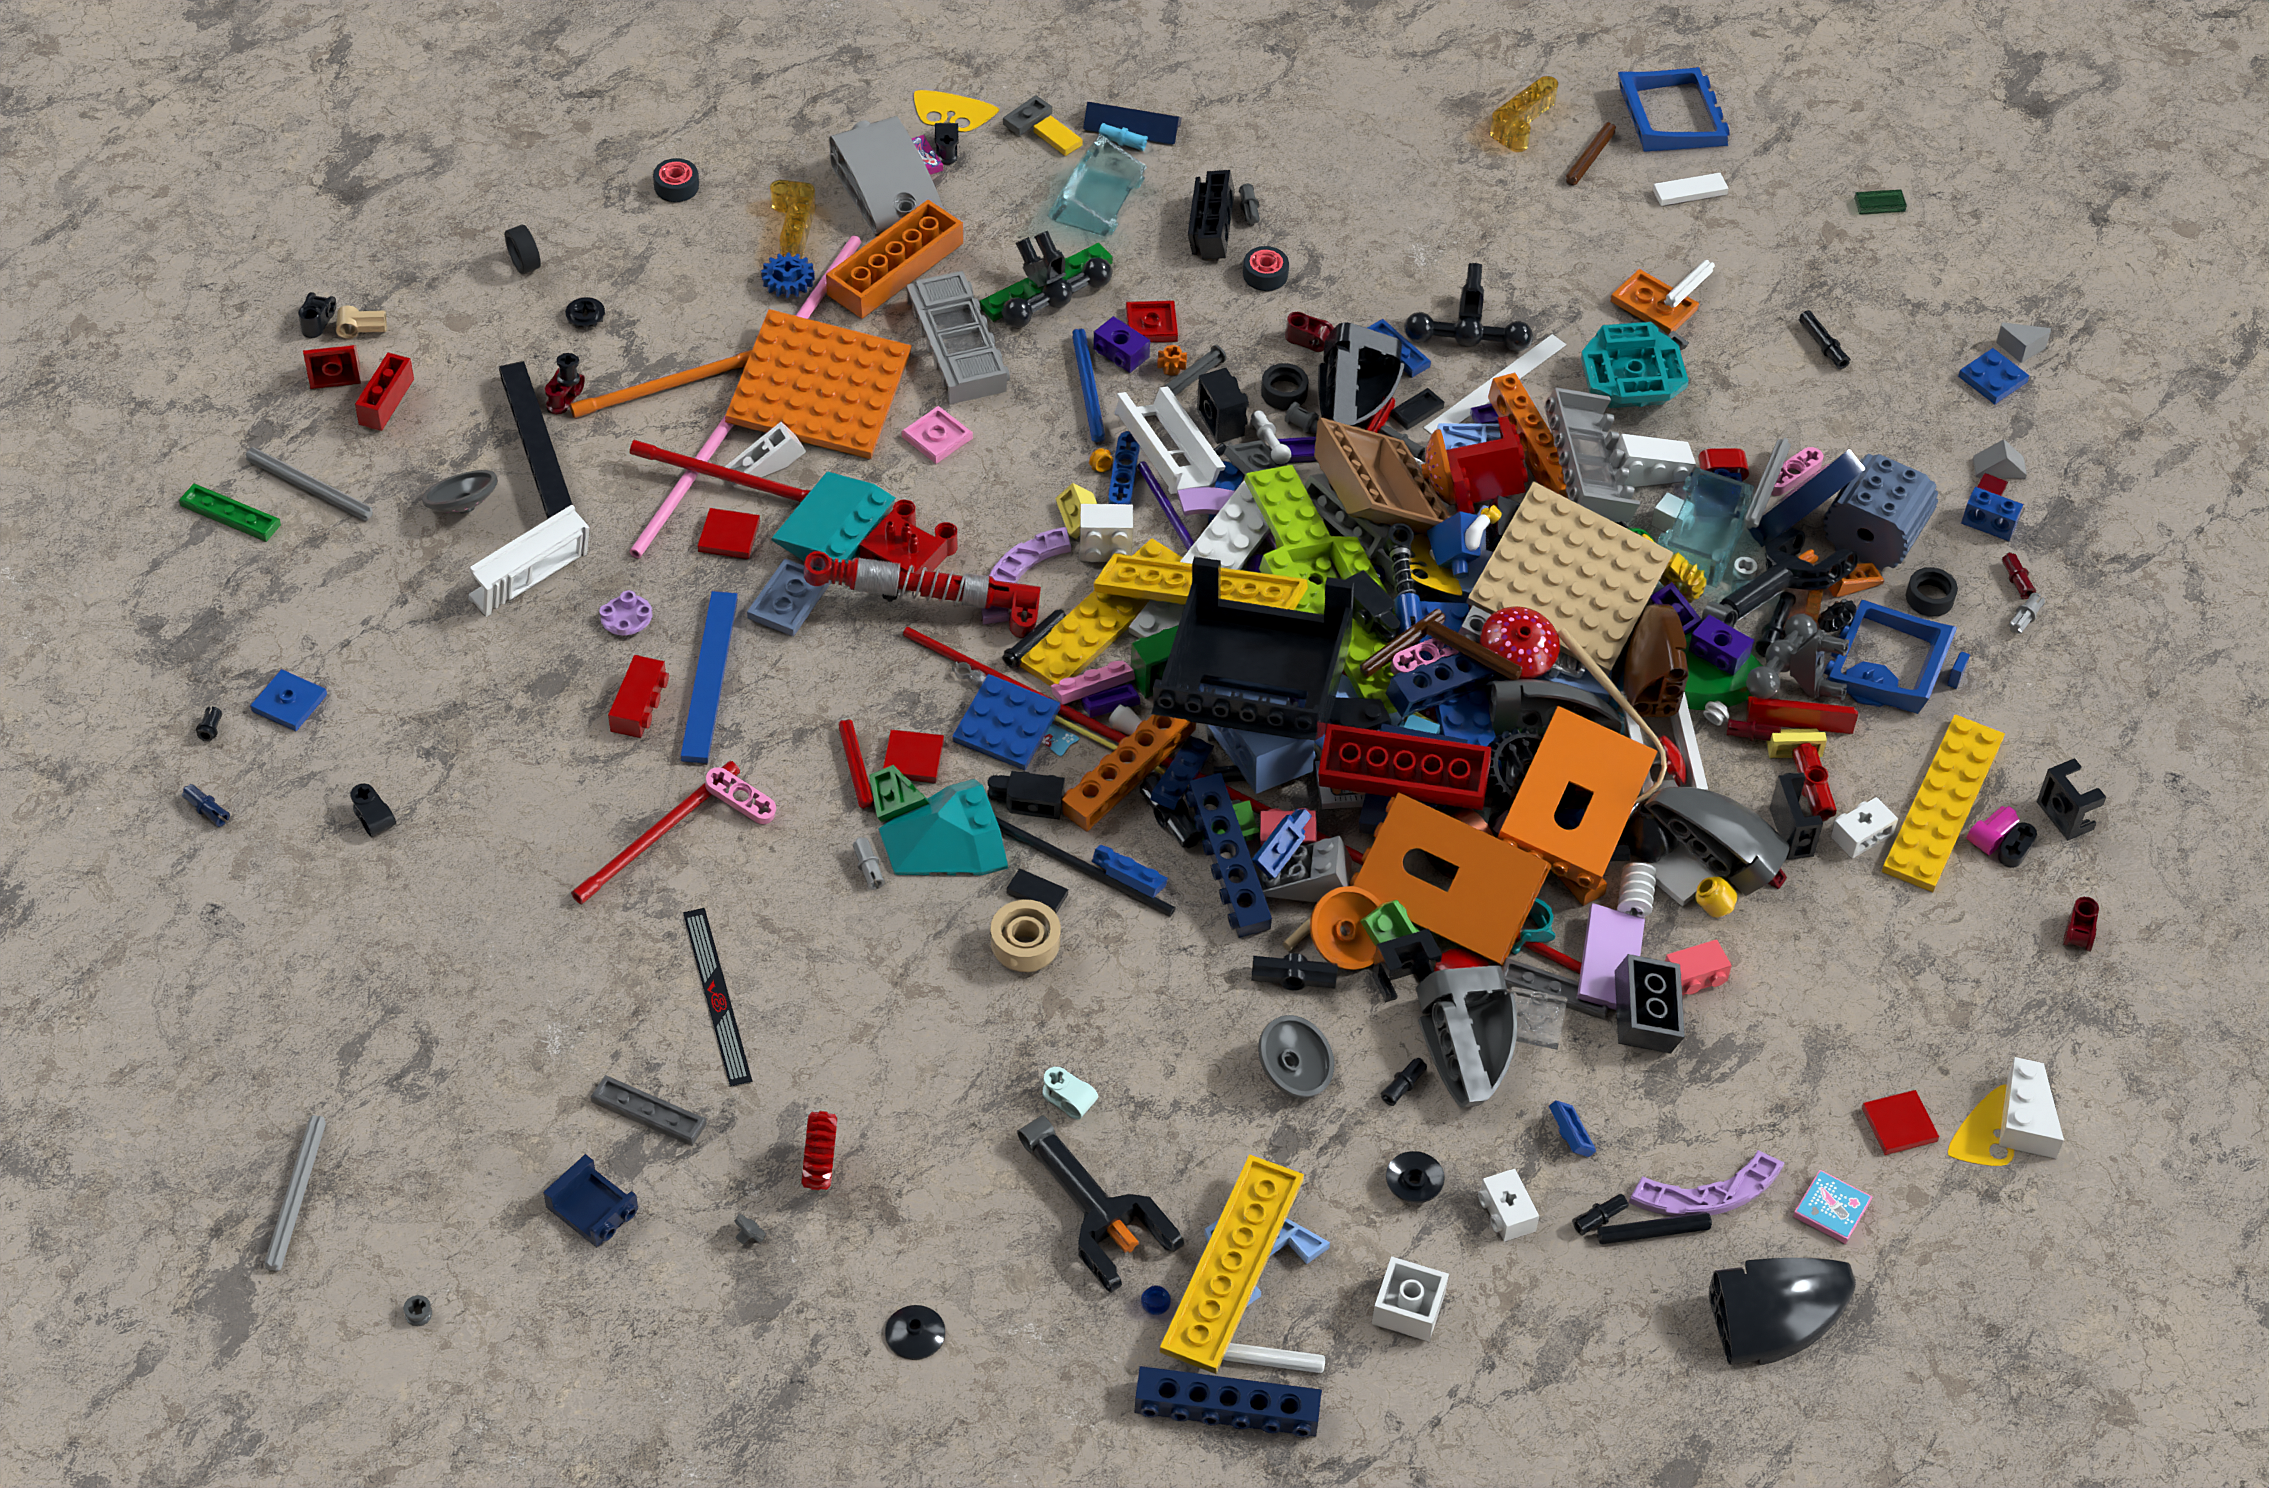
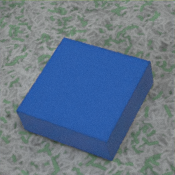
[1947,651,1970,689]

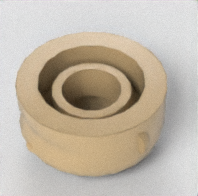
[990,900,1061,972]

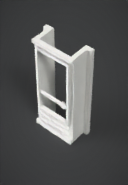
[1114,387,1226,494]
[468,505,590,617]
[1621,691,1708,801]

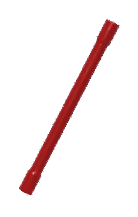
[629,440,811,502]
[571,761,740,905]

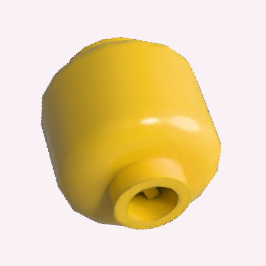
[1696,876,1737,918]

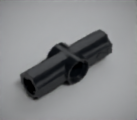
[1140,775,1203,849]
[1251,953,1338,991]

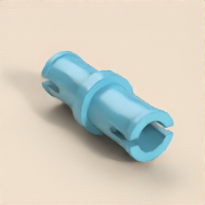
[1098,123,1148,151]

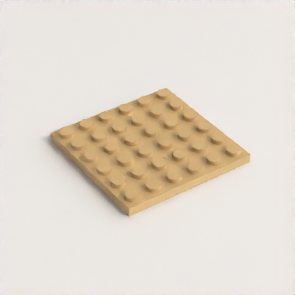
[1466,481,1674,675]

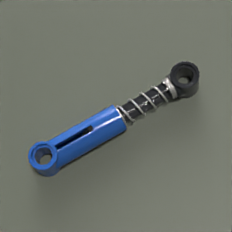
[1383,523,1432,669]

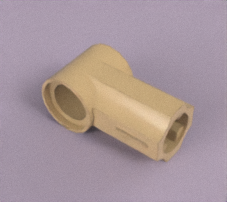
[336,305,387,339]

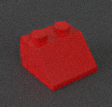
[303,345,361,389]

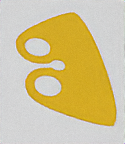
[914,90,1000,132]
[1409,534,1462,596]
[1948,1084,2014,1166]

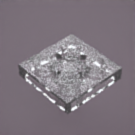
[1503,986,1568,1050]

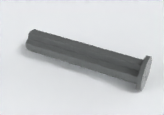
[1165,345,1227,396]

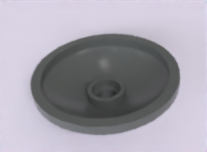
[422,470,498,514]
[1258,1015,1334,1098]

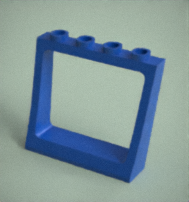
[1618,67,1730,152]
[1823,599,1957,714]

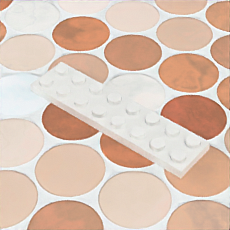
[1129,481,1271,639]

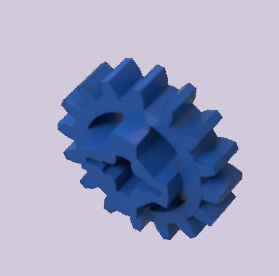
[761,252,815,298]

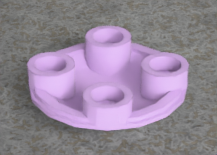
[599,590,653,636]

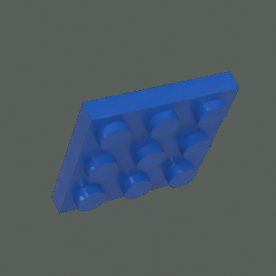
[952,674,1061,771]

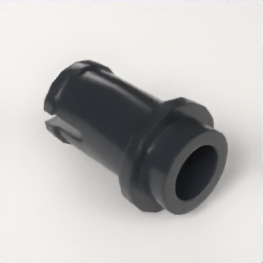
[196,706,223,741]

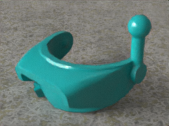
[1511,898,1556,954]

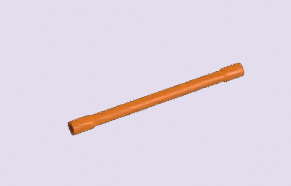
[569,350,752,418]

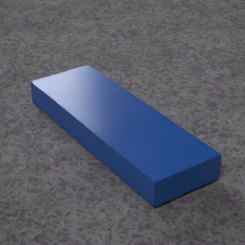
[1367,319,1431,378]

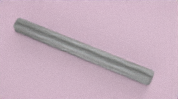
[1744,437,1791,529]
[246,447,373,521]
[264,1115,326,1271]

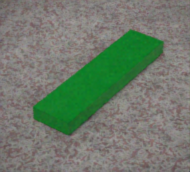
[179,483,281,542]

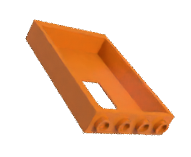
[1497,706,1658,891]
[1350,792,1552,966]

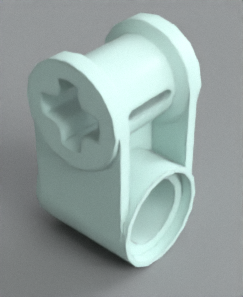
[1043,1067,1098,1120]

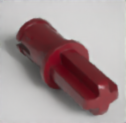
[2002,552,2036,599]
[1726,719,1781,741]

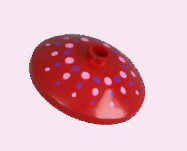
[1480,606,1560,679]

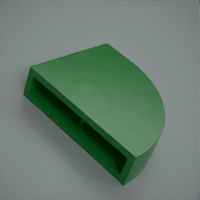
[1682,630,1763,710]

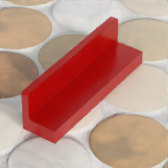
[1746,696,1858,734]

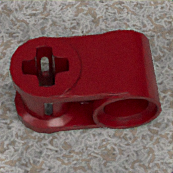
[1285,311,1334,352]
[545,368,585,415]
[2063,896,2099,952]

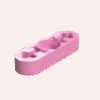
[1771,447,1824,496]
[1390,638,1459,675]
[705,767,776,824]

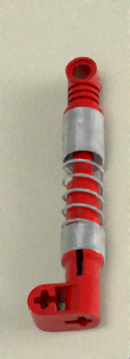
[803,551,1041,638]

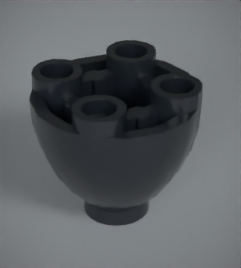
[1624,801,1679,863]

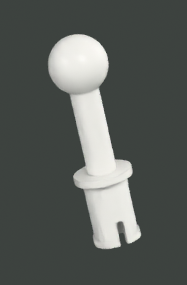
[1250,411,1291,464]

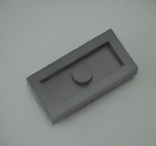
[1003,95,1052,136]

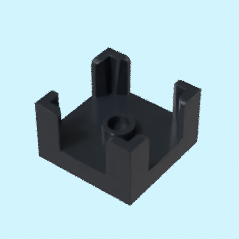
[2036,758,2106,841]
[1372,928,1442,1003]

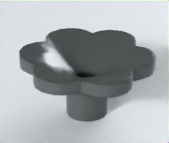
[734,1214,766,1244]

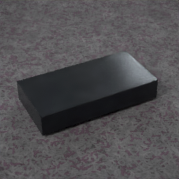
[1390,388,1445,430]
[1006,868,1069,913]

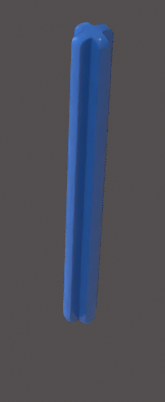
[1072,328,1105,443]

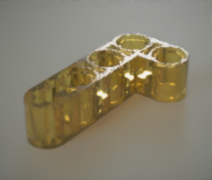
[1490,76,1558,152]
[770,180,816,259]

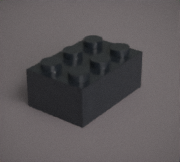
[1614,954,1685,1054]

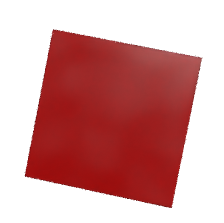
[1125,300,1178,342]
[698,508,760,559]
[883,729,944,783]
[1862,1090,1940,1155]

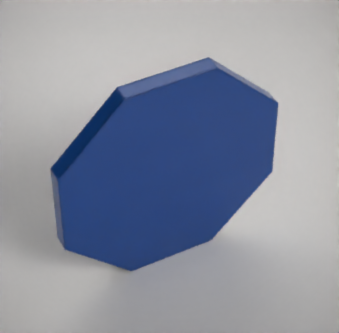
[1846,661,1899,707]

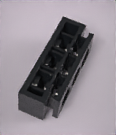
[1188,170,1235,260]

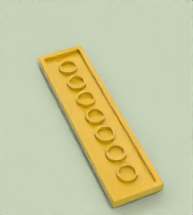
[1020,538,1183,687]
[1093,553,1308,610]
[1881,714,2005,892]
[1160,1154,1304,1374]

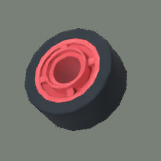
[653,158,699,202]
[1243,246,1289,291]

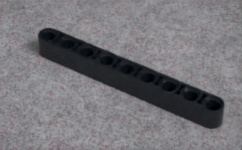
[499,361,573,520]

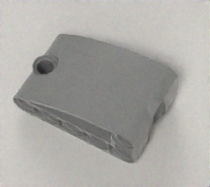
[829,116,943,234]

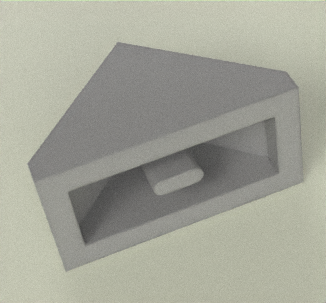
[1996,322,2051,363]
[1973,439,2027,479]

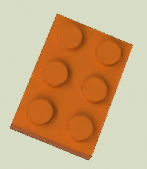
[1610,269,1699,335]

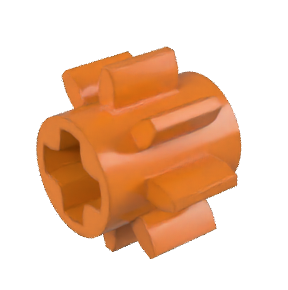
[1157,345,1187,376]

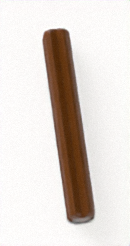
[1565,122,1616,185]
[1359,609,1445,677]
[1426,621,1522,681]

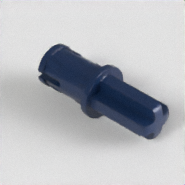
[182,784,230,827]

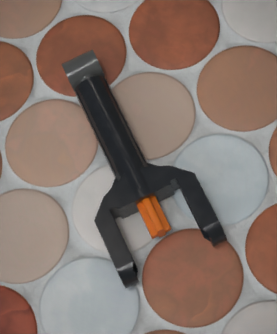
[1702,528,1859,628]
[1017,1115,1184,1293]

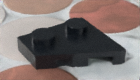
[1330,697,1391,731]

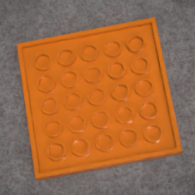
[725,309,912,459]

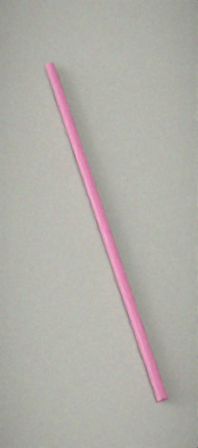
[630,236,861,558]

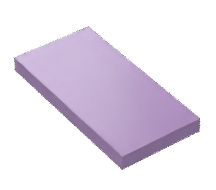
[1577,903,1645,1010]

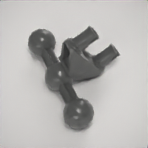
[1746,614,1849,701]

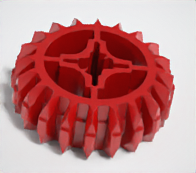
[801,1111,838,1191]

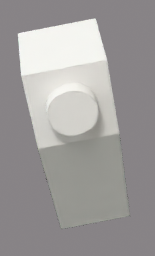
[725,422,806,488]

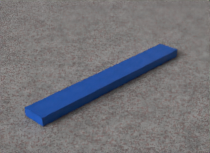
[681,591,738,763]

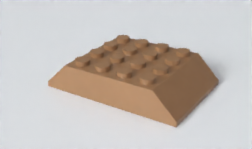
[1314,417,1451,535]

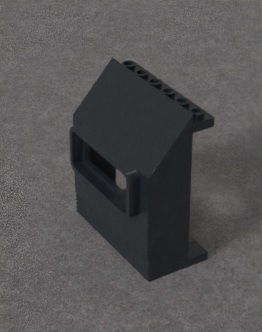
[1151,556,1354,741]

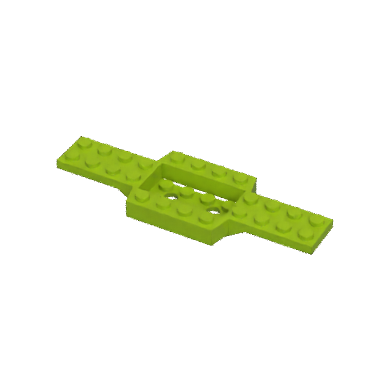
[1244,465,1400,714]

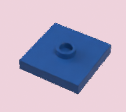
[250,669,327,731]

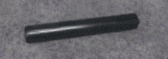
[1597,1212,1712,1244]

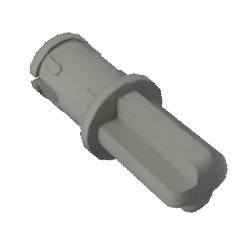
[2009,593,2045,634]
[853,837,885,890]

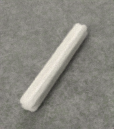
[1664,260,1715,308]
[1223,1343,1325,1373]

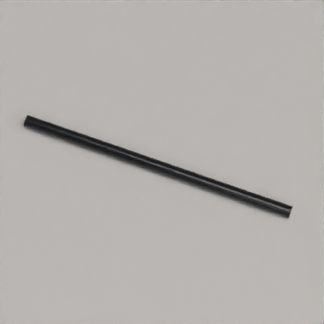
[995,816,1176,917]

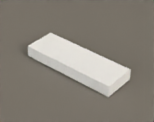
[1653,173,1729,206]

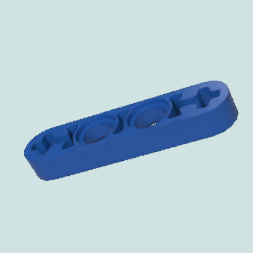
[1108,431,1140,505]

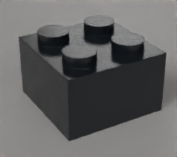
[1197,367,1249,444]

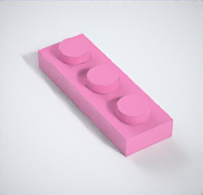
[1051,660,1135,704]

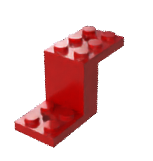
[1446,416,1528,515]

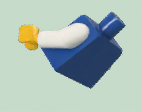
[1427,505,1502,579]

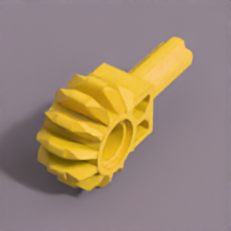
[1641,534,1707,603]

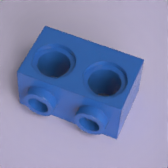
[1961,487,2024,541]

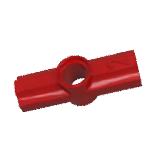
[1792,743,1837,821]

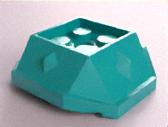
[1580,322,1689,408]

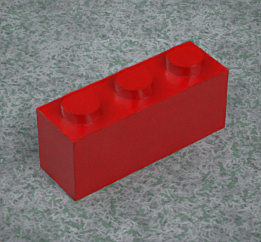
[355,352,414,431]
[608,655,669,738]

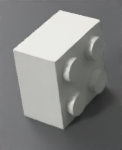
[1080,504,1133,562]
[1372,1256,1449,1342]

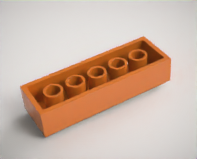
[826,200,963,319]

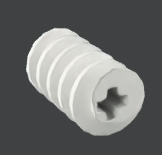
[1617,862,1657,918]

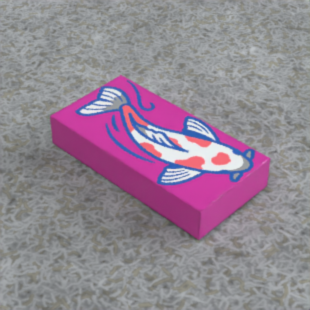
[911,135,943,175]

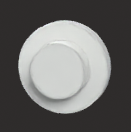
[1703,701,1729,725]

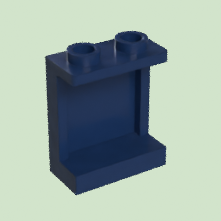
[543,1154,638,1248]

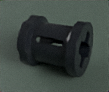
[556,353,580,387]

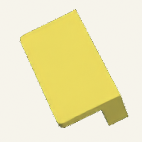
[1055,483,1097,539]
[1766,729,1827,758]

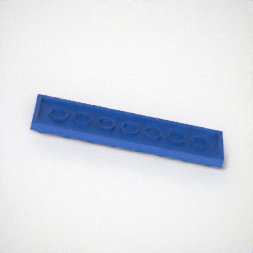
[1420,601,1504,780]

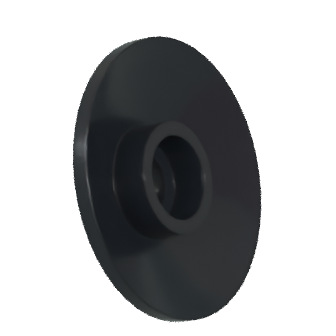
[1386,1151,1445,1203]
[885,1305,945,1360]

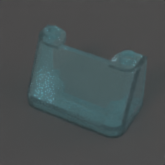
[1047,134,1147,236]
[1657,467,1754,588]

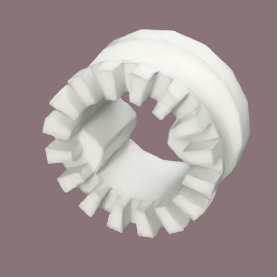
[1732,557,1757,582]

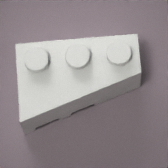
[1600,434,1696,487]
[1999,1057,2064,1159]

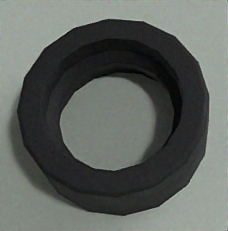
[504,224,541,274]
[1261,363,1309,410]
[1905,567,1958,617]

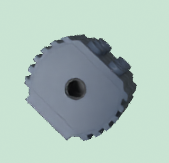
[1823,454,1938,571]

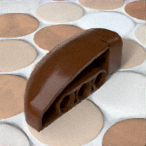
[1623,604,1689,717]

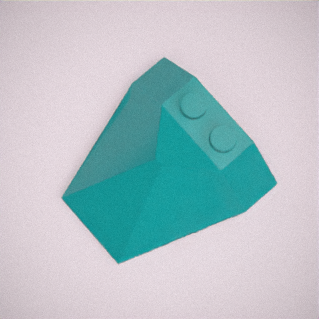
[878,779,1008,876]

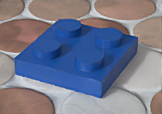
[1958,348,2030,405]

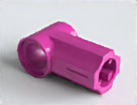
[1966,806,2020,855]

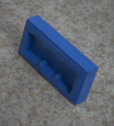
[1549,1100,1596,1157]

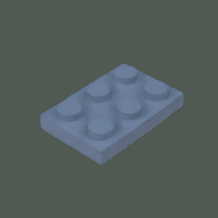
[747,559,831,637]

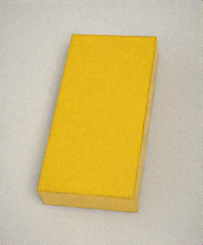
[1033,115,1083,156]

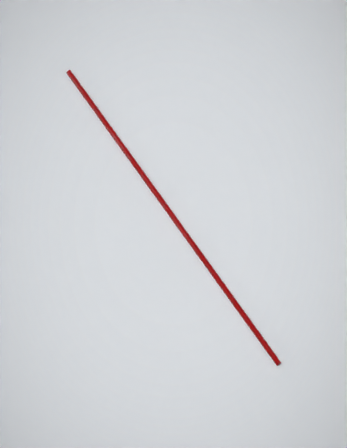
[903,627,1582,974]

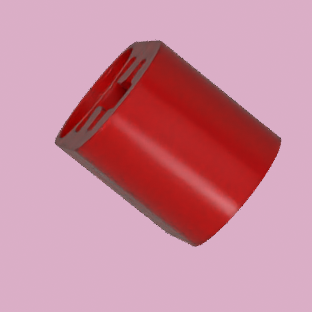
[1698,448,1749,482]

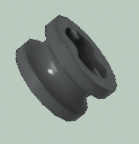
[403,1295,432,1326]

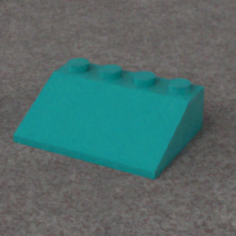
[771,471,896,571]

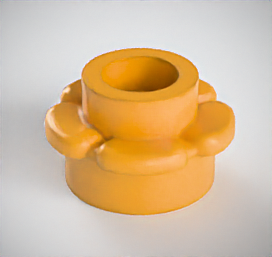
[1089,448,1113,472]

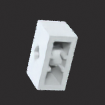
[1831,797,1898,859]
[1478,1169,1539,1242]

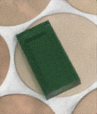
[1854,189,1907,215]

